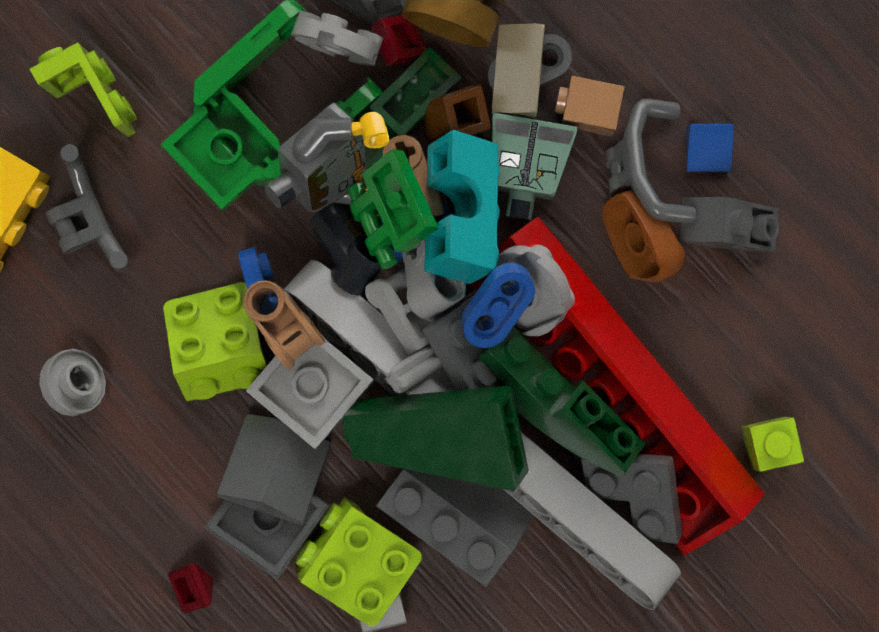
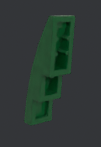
[329,47,461,205]

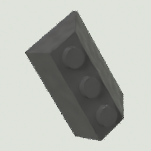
[376,469,534,587]

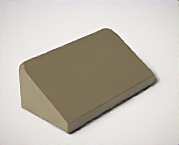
[491,23,545,118]

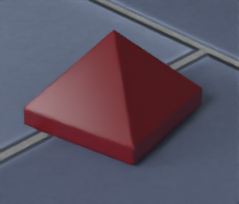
[168,563,213,614]

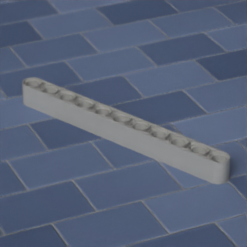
[284,260,681,610]

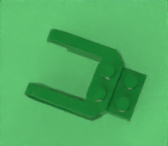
[160,0,383,212]

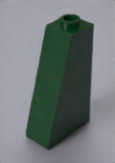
[342,386,529,490]

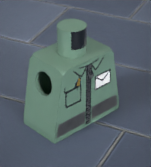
[491,113,578,221]

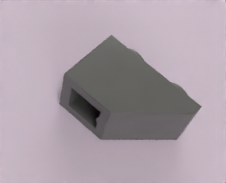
[679,197,779,252]

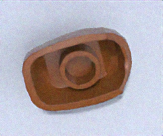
[602,189,686,282]

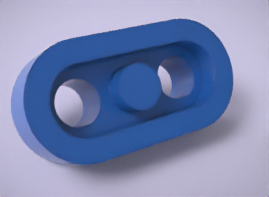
[238,246,278,336]
[461,263,535,348]

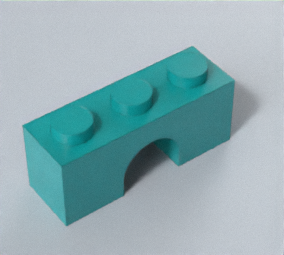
[424,130,500,284]

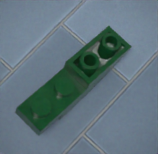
[478,326,645,476]

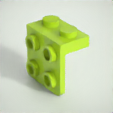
[30,42,137,137]
[163,282,269,402]
[294,496,422,626]

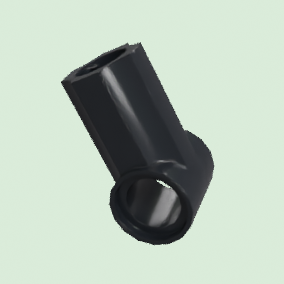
[310,204,382,296]

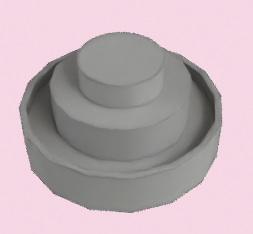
[39,349,106,416]

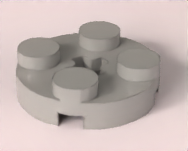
[291,11,383,66]
[497,245,575,336]

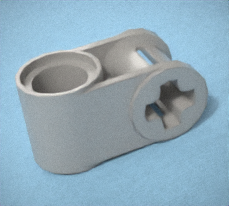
[402,239,466,319]

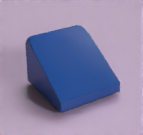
[686,124,734,172]

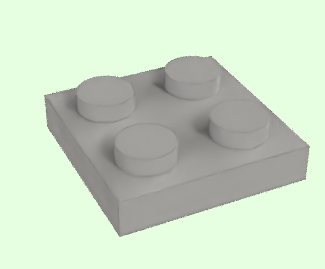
[246,338,374,449]

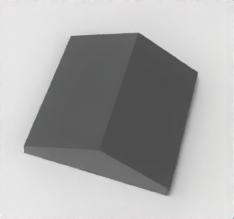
[216,414,330,526]

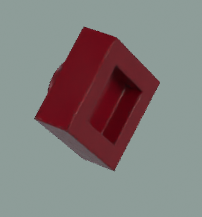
[370,15,427,66]

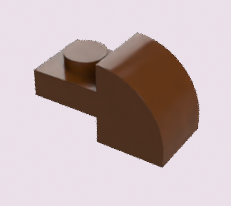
[425,85,491,140]

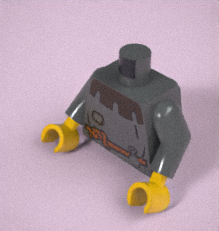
[264,103,389,216]

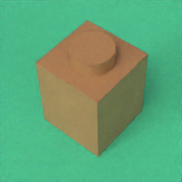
[555,76,625,136]

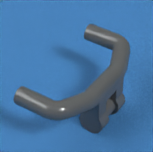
[604,98,696,224]
[45,144,130,272]

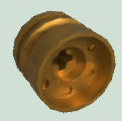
[402,0,506,48]

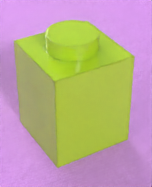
[741,417,804,472]

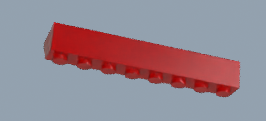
[466,216,765,556]

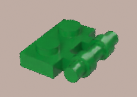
[347,149,439,269]

